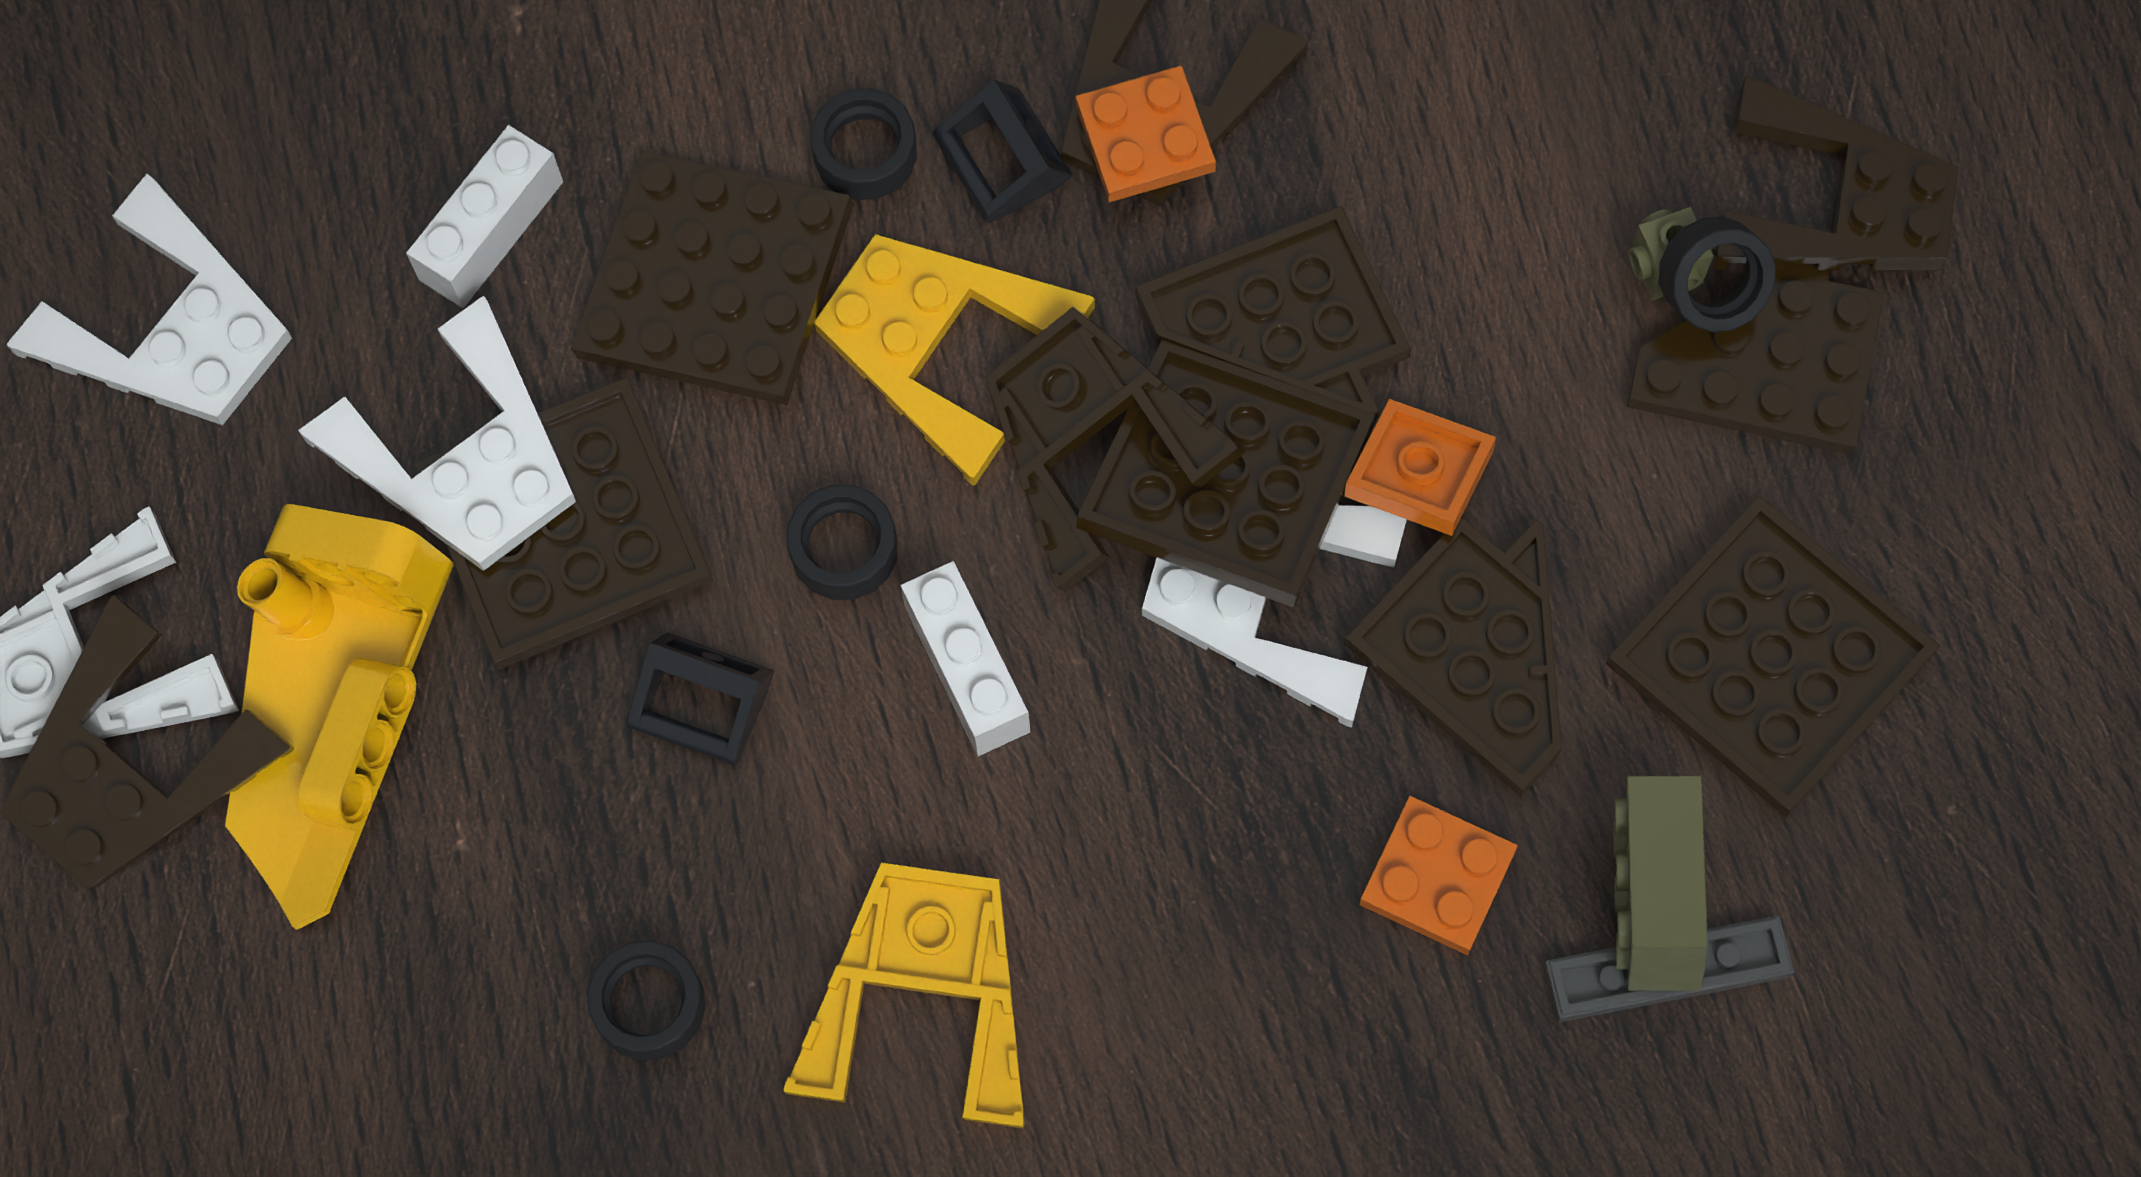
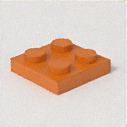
[1075,66,1216,202]
[1345,399,1496,536]
[1359,796,1518,956]

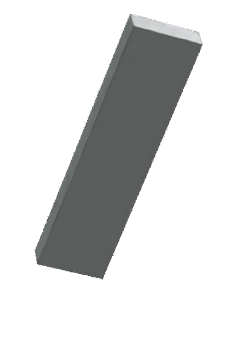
[1544,916,1794,1023]

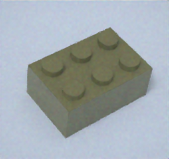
[1613,776,1708,991]

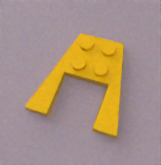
[814,234,1095,486]
[783,863,1025,1129]

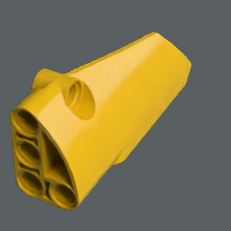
[225,504,454,930]

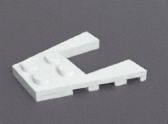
[6,174,292,425]
[298,296,576,571]
[1142,505,1407,727]
[0,506,239,758]

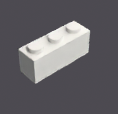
[406,125,563,308]
[900,561,1030,756]

